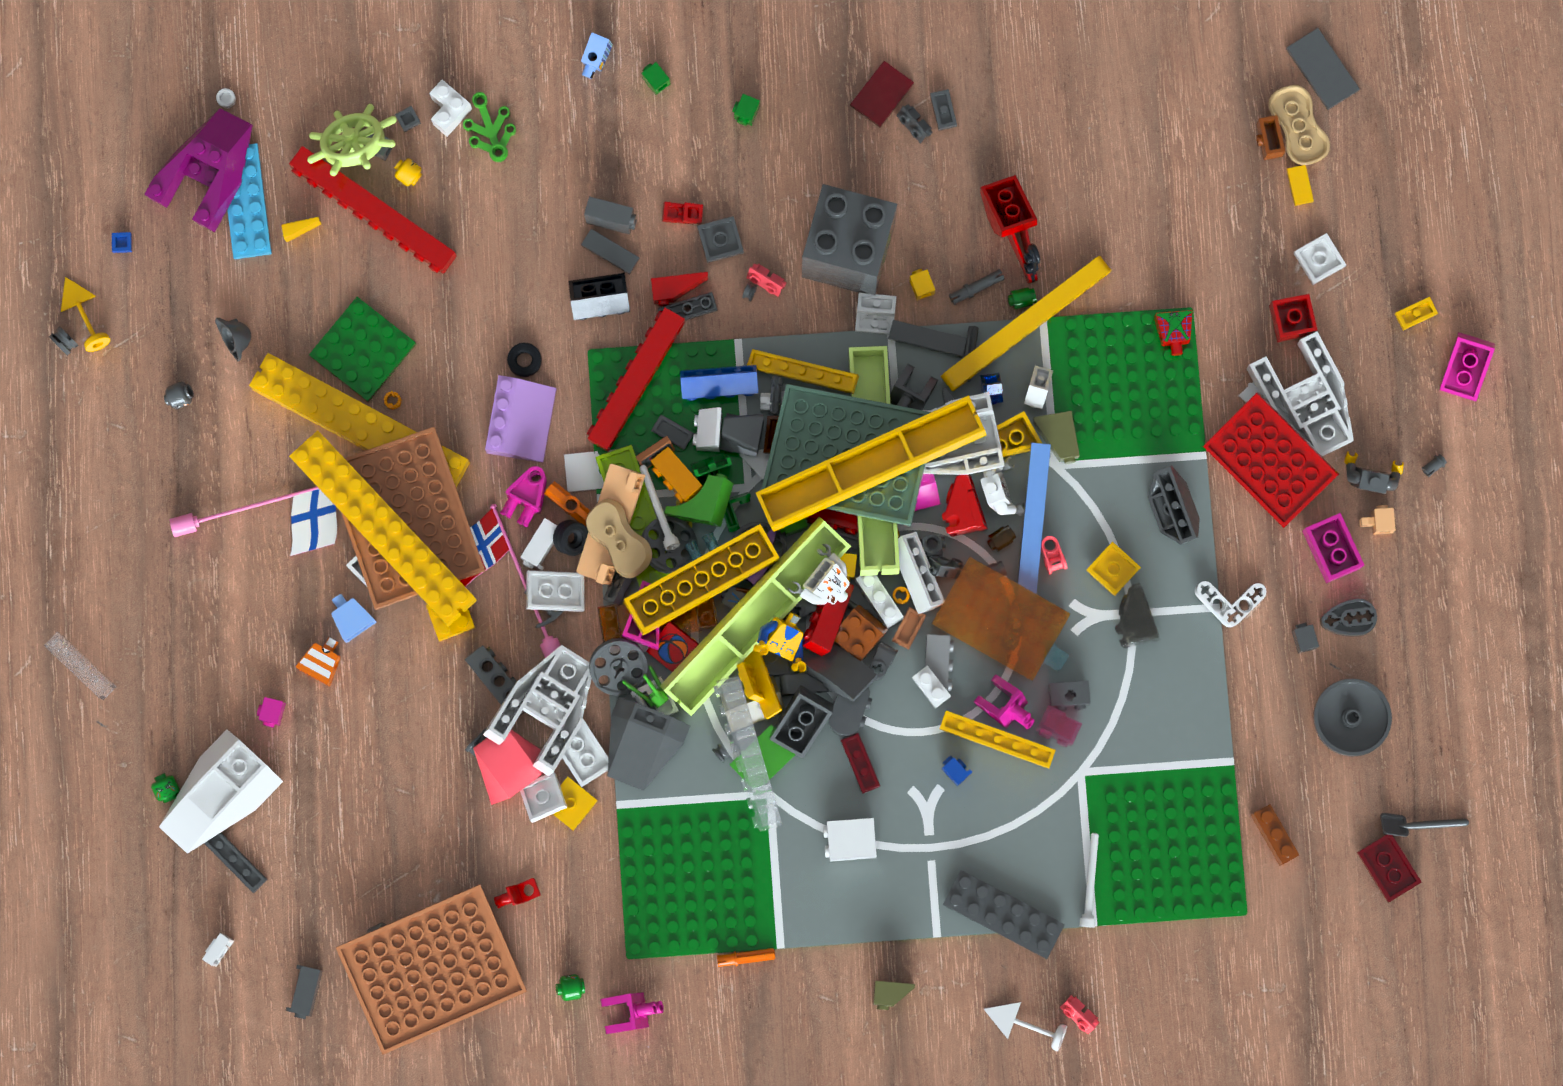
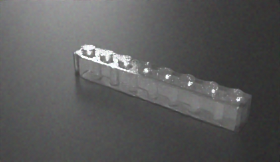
[713,674,782,832]

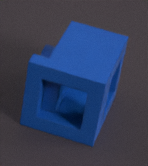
[942,755,972,786]

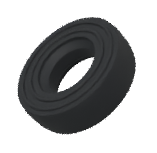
[507,343,542,377]

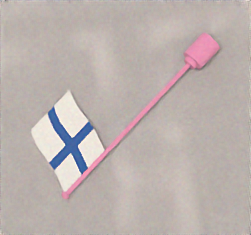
[169,486,337,556]

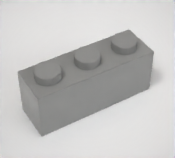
[925,634,954,691]

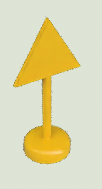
[61,277,110,352]

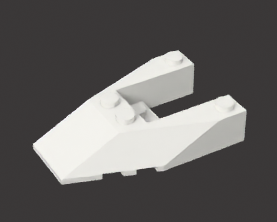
[1247,332,1354,457]
[483,645,592,776]

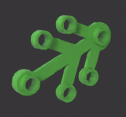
[463,92,516,162]

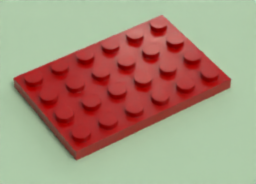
[1203,392,1339,528]

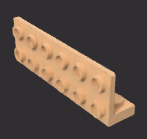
[576,464,645,585]

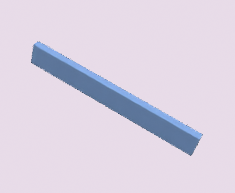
[1016,443,1051,598]

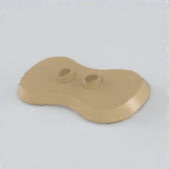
[1269,85,1330,165]
[586,499,652,578]

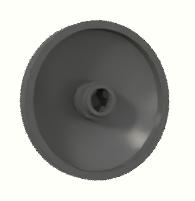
[1313,679,1392,757]

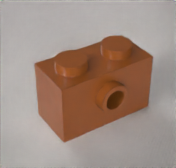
[1256,115,1285,160]

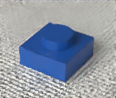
[112,232,132,253]

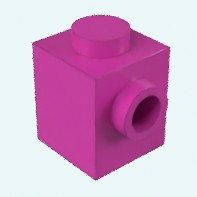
[257,697,286,728]

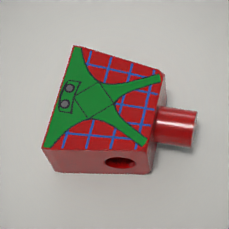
[1154,310,1192,356]

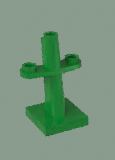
[690,452,751,532]

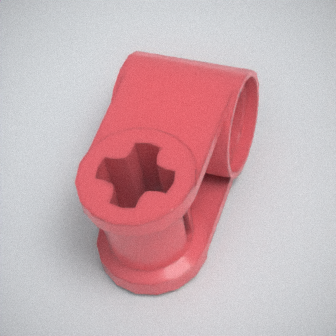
[1041,536,1067,575]

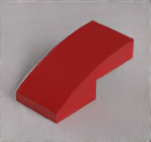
[662,202,703,224]

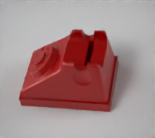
[942,474,988,537]

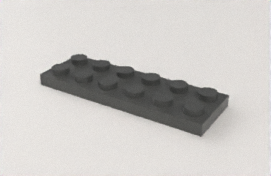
[943,870,1065,959]

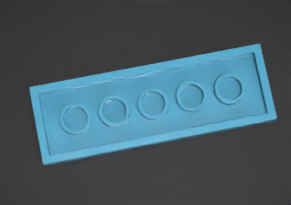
[227,143,272,260]

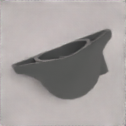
[215,318,251,362]

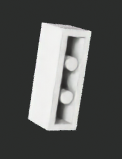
[855,575,903,629]

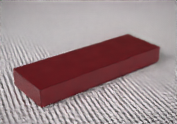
[841,733,881,794]

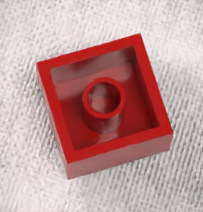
[1269,294,1318,342]

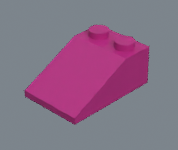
[1439,332,1495,401]

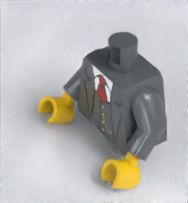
[1344,451,1404,494]

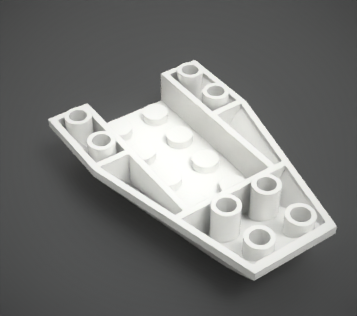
[159,729,283,854]

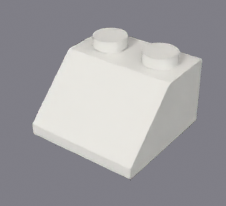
[693,407,722,452]

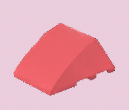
[473,729,543,805]

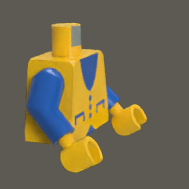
[753,612,807,673]

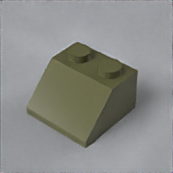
[873,981,915,1010]

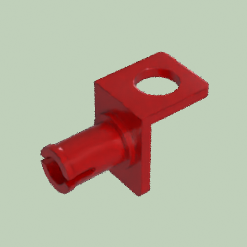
[494,878,541,908]

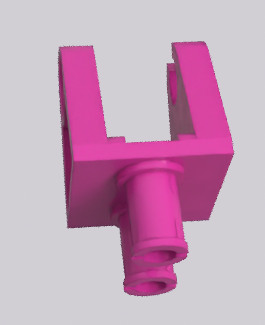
[500,466,547,527]
[974,674,1035,729]
[600,992,664,1034]

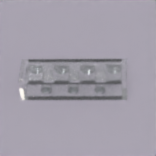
[44,632,117,700]

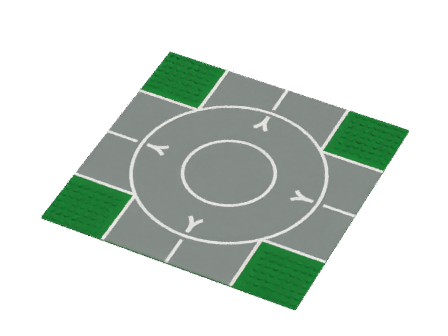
[588,307,1248,959]

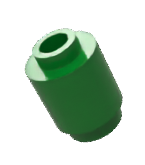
[1008,287,1037,310]

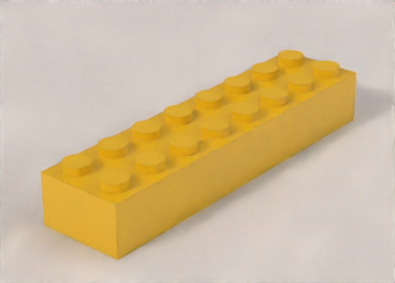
[624,524,779,635]

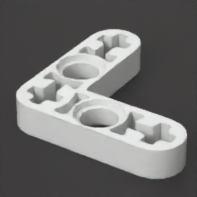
[1194,581,1266,628]

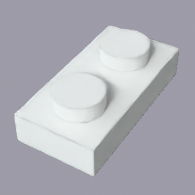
[912,665,951,709]

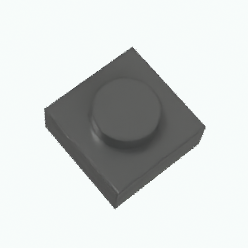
[395,106,421,132]

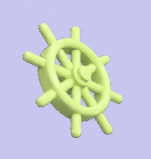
[307,104,397,176]

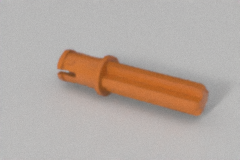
[717,948,775,967]

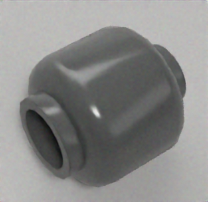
[164,381,194,409]

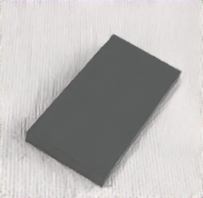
[1286,28,1360,110]

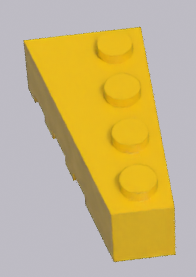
[997,411,1042,458]

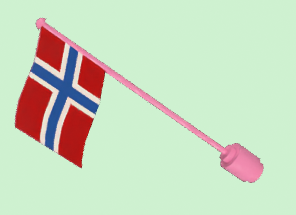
[460,504,561,658]

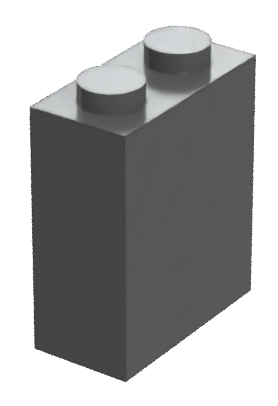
[584,196,637,235]

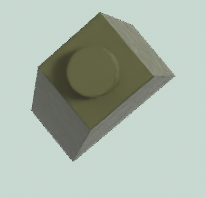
[1032,411,1080,464]

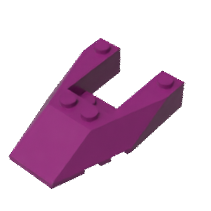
[144,108,253,233]

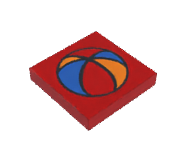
[646,621,699,672]

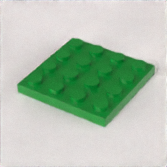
[309,297,416,402]

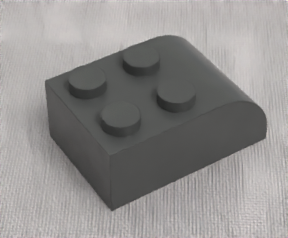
[769,685,834,758]

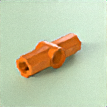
[544,481,590,526]

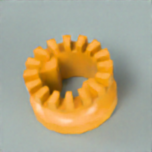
[384,391,402,410]
[892,587,910,605]

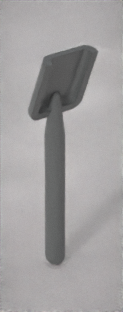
[1380,813,1469,837]

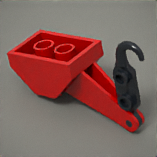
[980,175,1040,284]

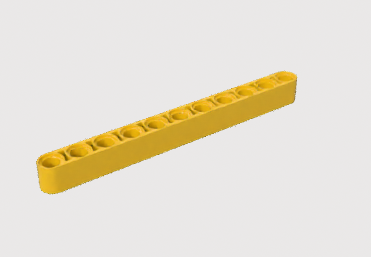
[940,256,1112,392]

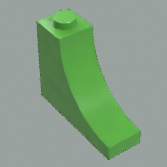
[664,474,734,527]

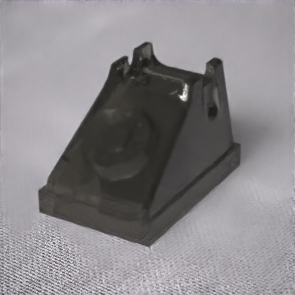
[1115,583,1161,648]

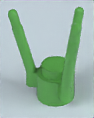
[622,665,669,708]

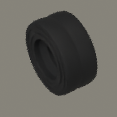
[553,520,588,556]

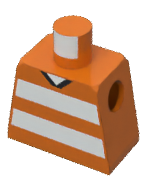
[296,637,340,687]

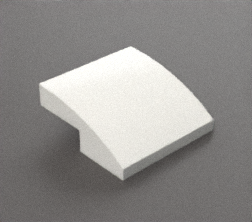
[855,293,897,335]

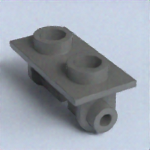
[896,104,933,144]
[929,556,969,579]

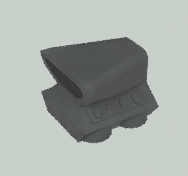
[720,413,764,456]

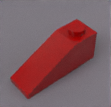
[651,272,708,307]

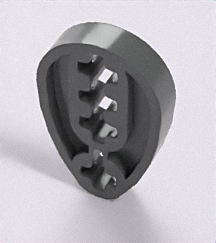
[1320,599,1377,636]

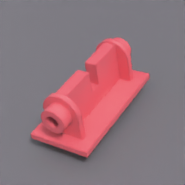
[746,263,787,297]
[1060,995,1100,1034]

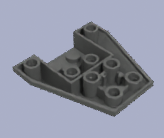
[607,697,690,791]

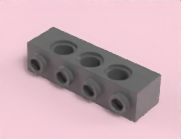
[464,645,525,718]

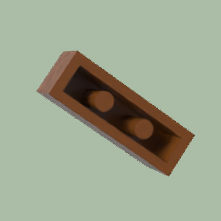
[1251,804,1299,866]

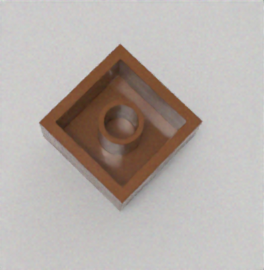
[834,604,889,661]

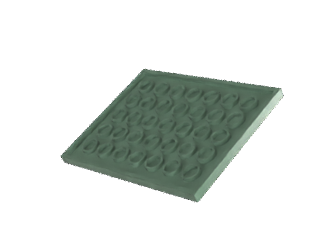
[761,384,931,526]

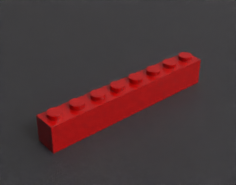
[587,308,685,452]

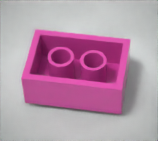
[1302,513,1365,584]

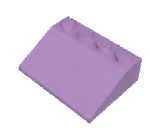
[485,375,556,463]

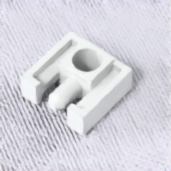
[202,933,234,967]

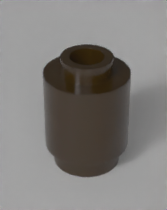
[987,525,1016,552]

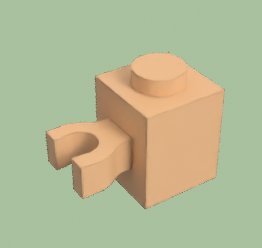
[1359,505,1396,534]

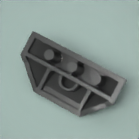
[1148,465,1200,544]

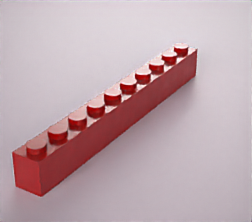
[289,146,457,274]

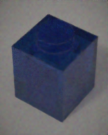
[980,373,1003,405]

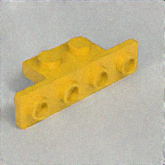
[736,650,782,719]

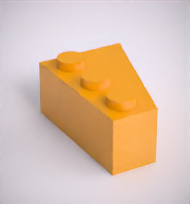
[651,447,703,504]

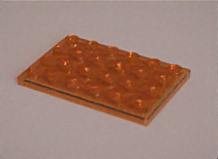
[931,556,1070,681]

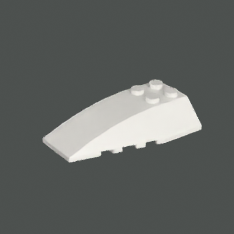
[923,392,1005,475]

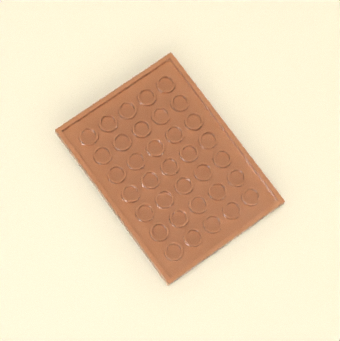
[342,427,485,610]
[336,884,527,1055]

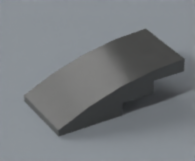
[791,643,878,702]

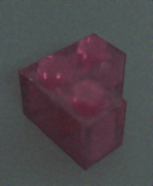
[1036,705,1082,747]

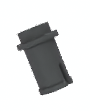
[1421,454,1447,477]

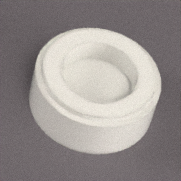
[216,88,236,108]

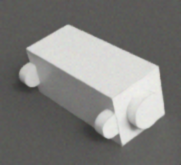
[521,518,557,571]

